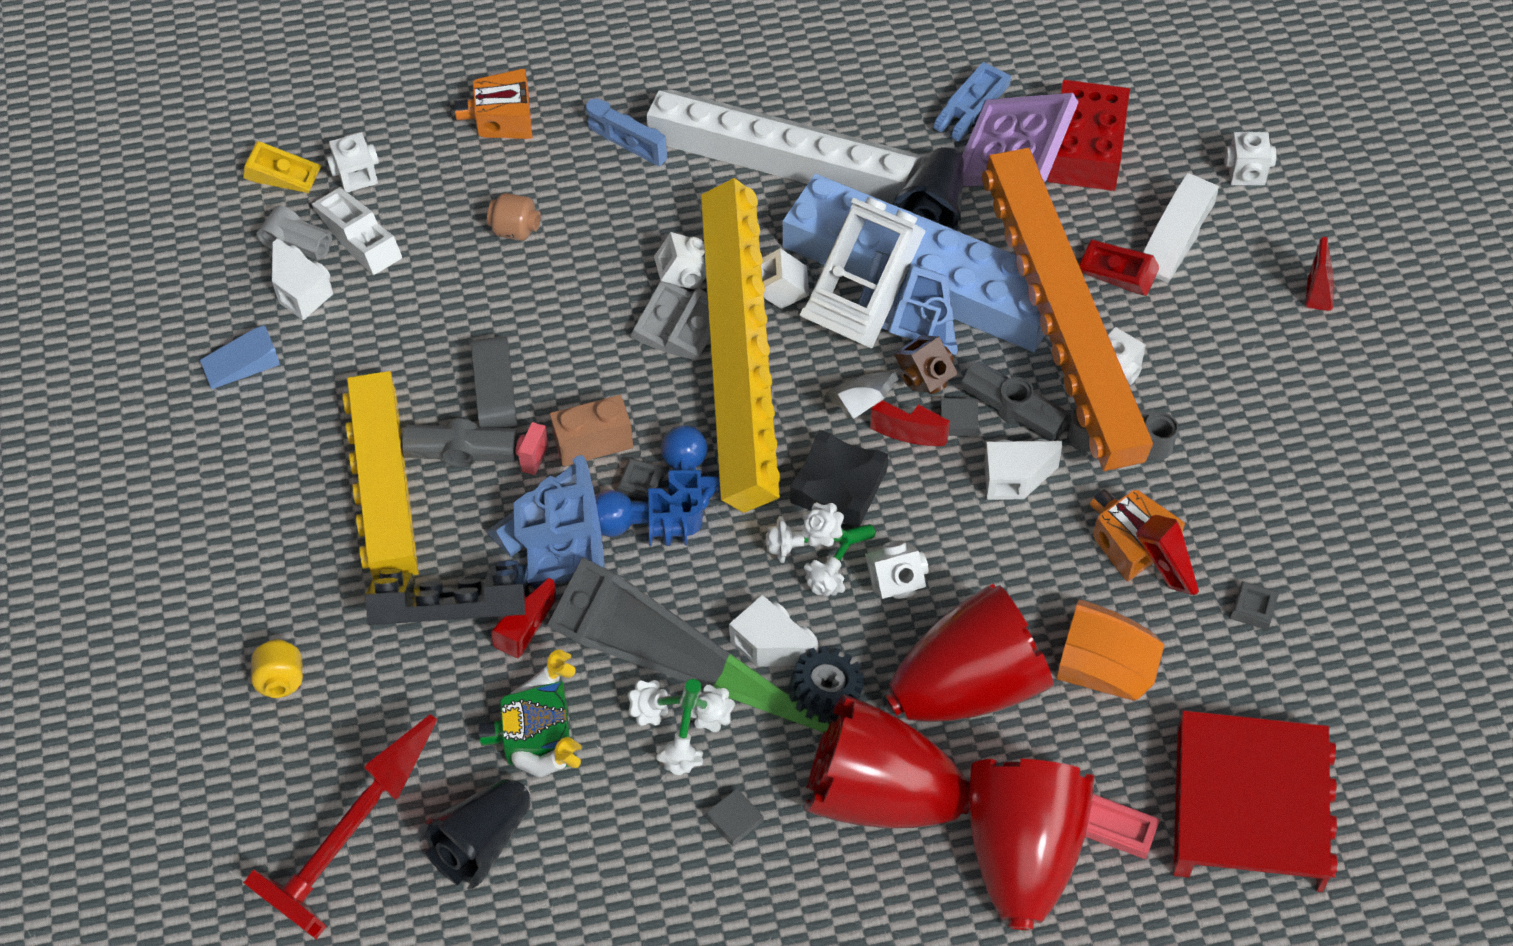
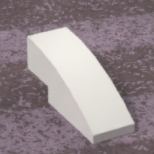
[1143,173,1219,283]
[312,187,402,275]

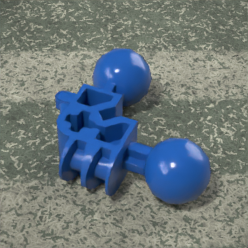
[595,425,720,546]

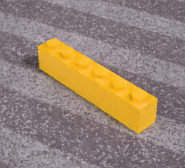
[342,371,419,578]

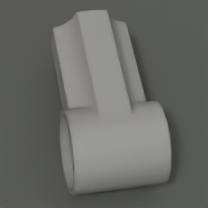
[257,205,332,260]

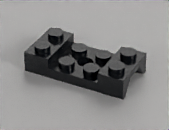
[365,561,530,625]

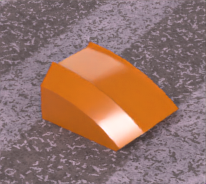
[1057,599,1165,701]

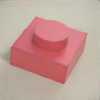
[516,422,549,475]

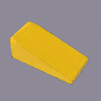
[243,141,321,193]

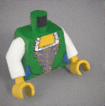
[479,649,582,778]

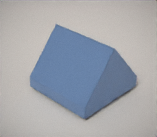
[487,511,525,558]

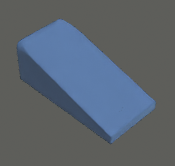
[200,325,280,390]

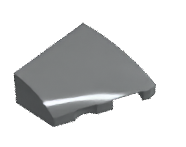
[825,371,899,419]

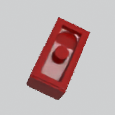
[1305,236,1335,311]
[1079,239,1159,296]
[1136,515,1199,596]
[491,578,556,659]

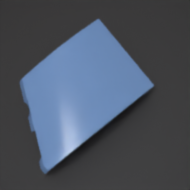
[858,250,958,355]
[513,455,605,589]

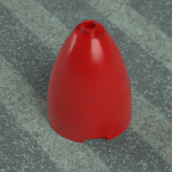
[885,583,1053,722]
[803,695,970,828]
[969,758,1095,931]

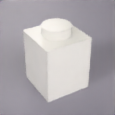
[761,248,809,309]

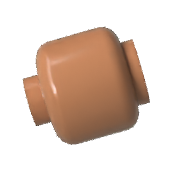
[487,193,541,241]

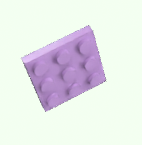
[962,93,1078,186]

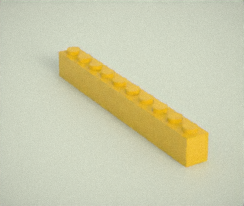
[701,178,780,513]

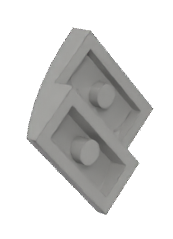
[630,281,710,360]

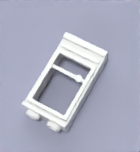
[799,197,926,348]

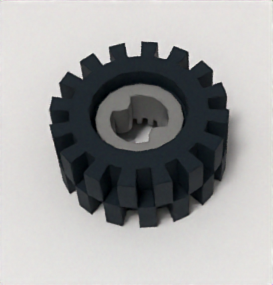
[788,646,864,723]

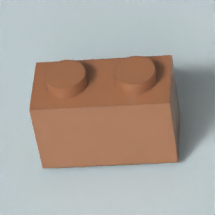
[550,395,633,467]

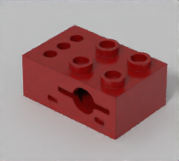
[1048,79,1130,191]

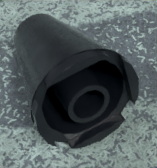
[892,147,964,231]
[418,779,530,889]

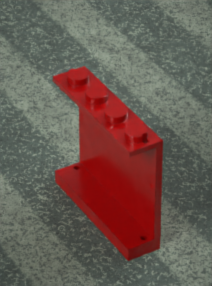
[1173,711,1338,892]

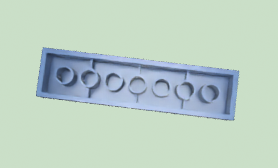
[783,173,1044,352]

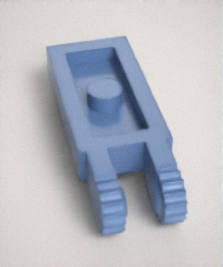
[934,62,1011,142]
[586,98,667,167]

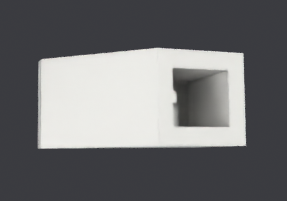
[272,238,333,320]
[984,439,1062,500]
[729,595,818,667]

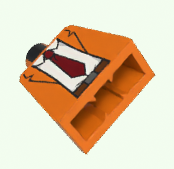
[454,69,533,139]
[1090,489,1185,582]

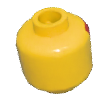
[251,639,303,698]

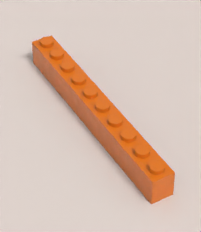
[982,148,1153,472]

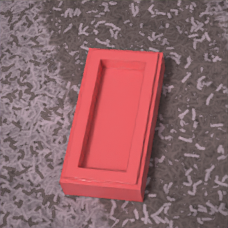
[1086,794,1160,860]

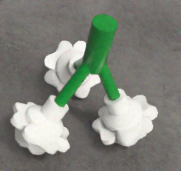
[765,503,876,597]
[628,679,735,775]

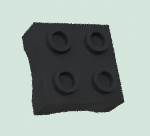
[790,429,888,527]

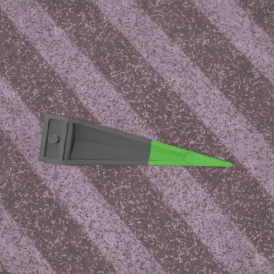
[547,557,829,732]

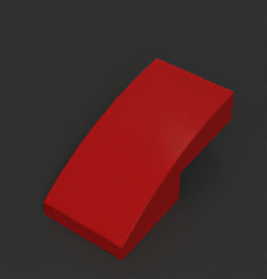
[870,400,950,446]

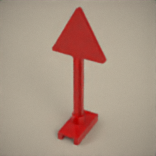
[243,714,437,940]

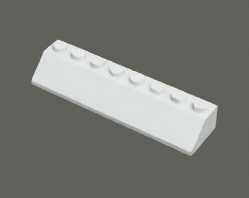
[647,90,924,204]

